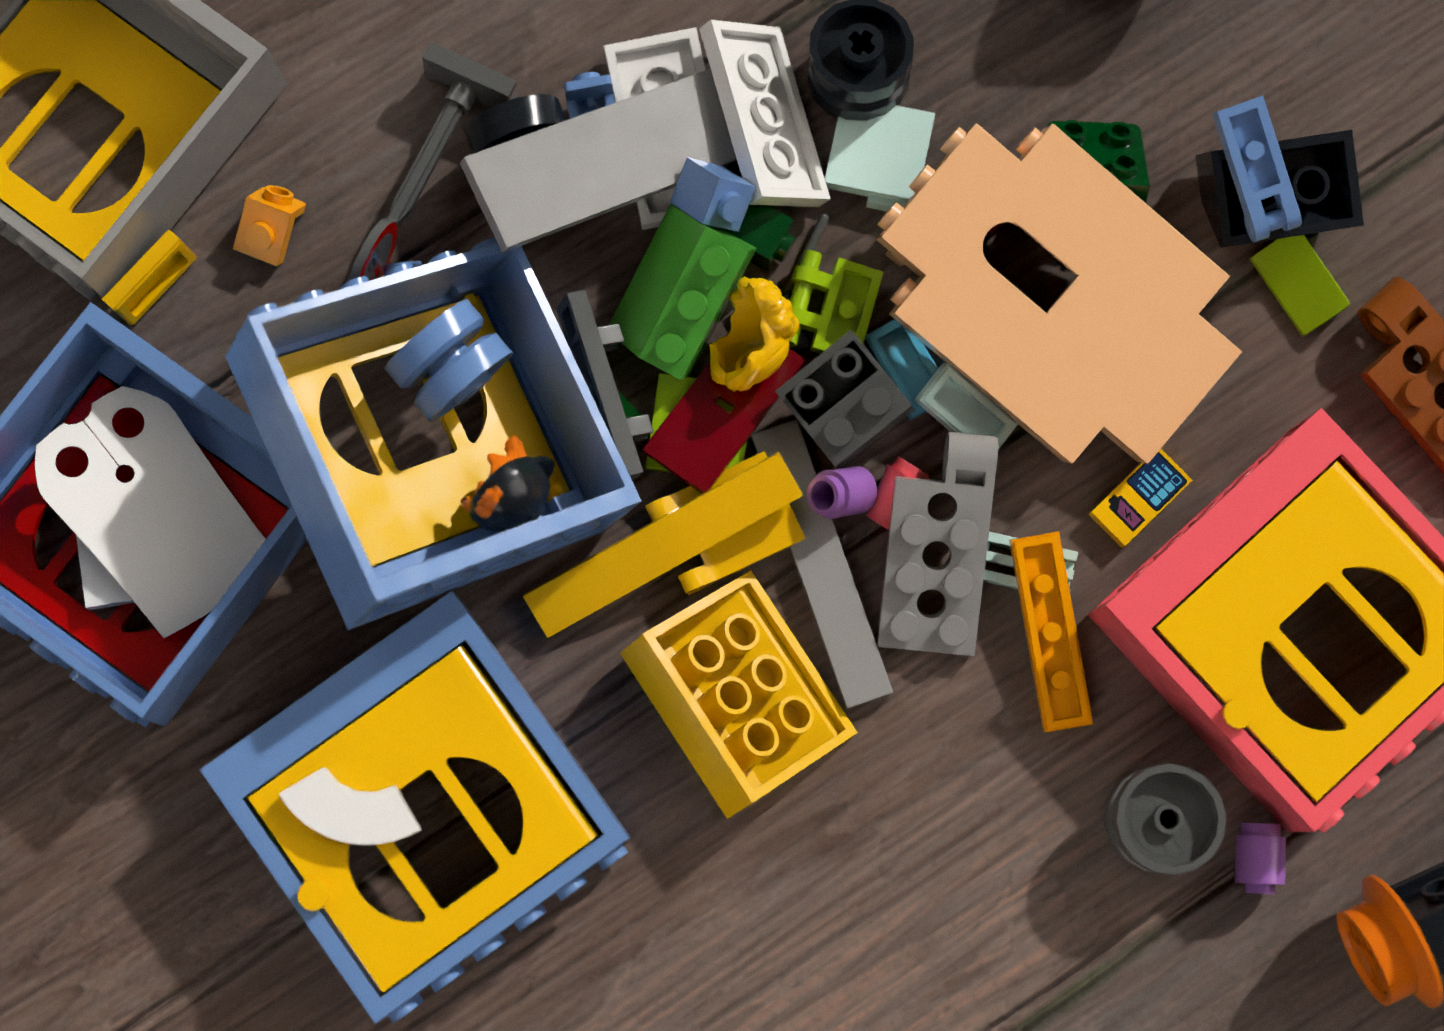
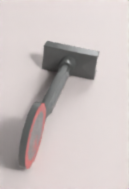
[347,42,518,282]

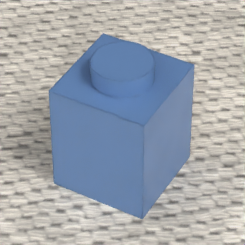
[670,157,756,232]

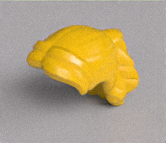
[709,277,800,391]

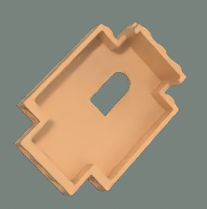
[876,123,1242,464]

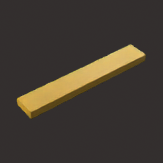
[523,451,803,638]

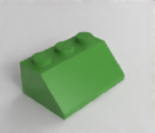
[609,203,757,381]

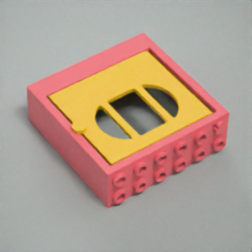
[1087,408,1444,833]

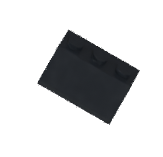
[1195,130,1364,248]

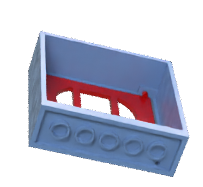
[0,302,307,727]

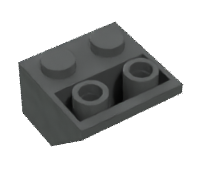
[775,330,916,468]

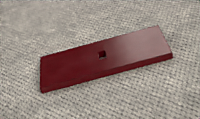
[642,348,806,494]

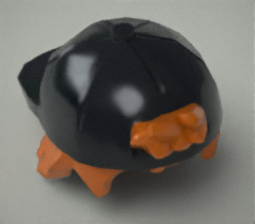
[461,436,555,533]

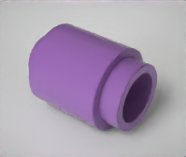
[807,466,877,519]
[1235,823,1286,894]

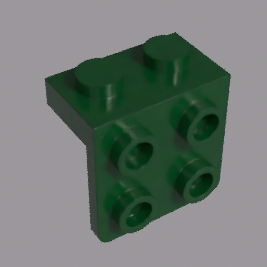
[1047,120,1150,203]

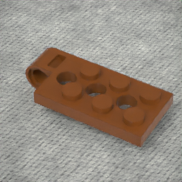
[1357,277,1444,473]

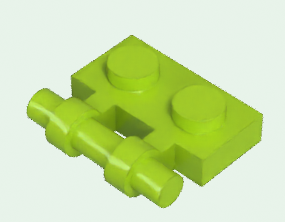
[789,250,884,354]

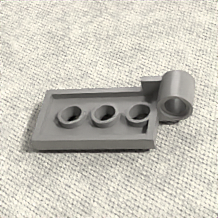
[876,432,998,656]

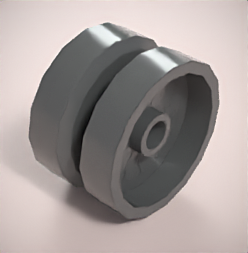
[1103,763,1227,875]

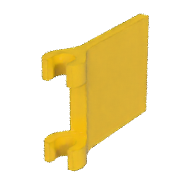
[645,451,806,596]

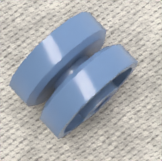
[384,299,513,423]

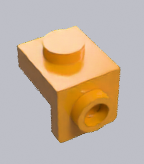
[233,185,306,266]

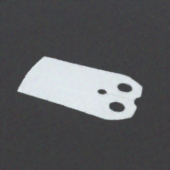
[35,386,266,638]

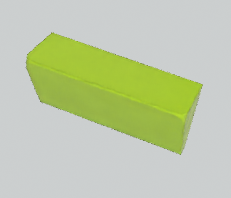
[1250,235,1350,337]

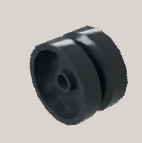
[808,0,914,121]

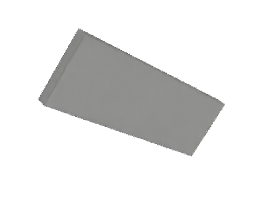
[460,68,738,253]

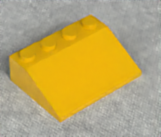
[620,570,858,819]

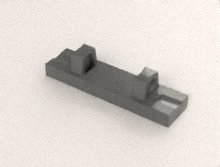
[556,289,653,482]

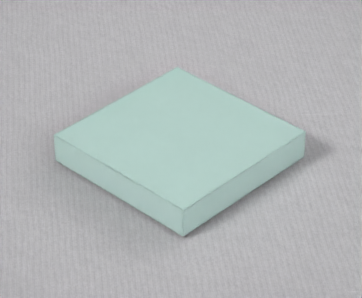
[825,106,935,202]

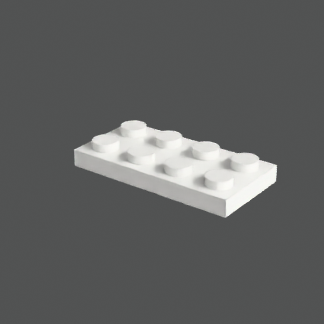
[699,20,831,207]
[604,27,727,230]

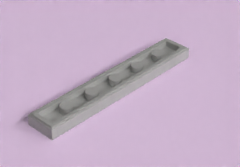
[751,419,893,709]

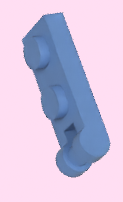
[1212,96,1302,243]

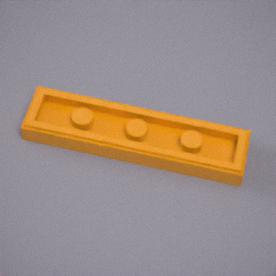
[1009,531,1093,732]

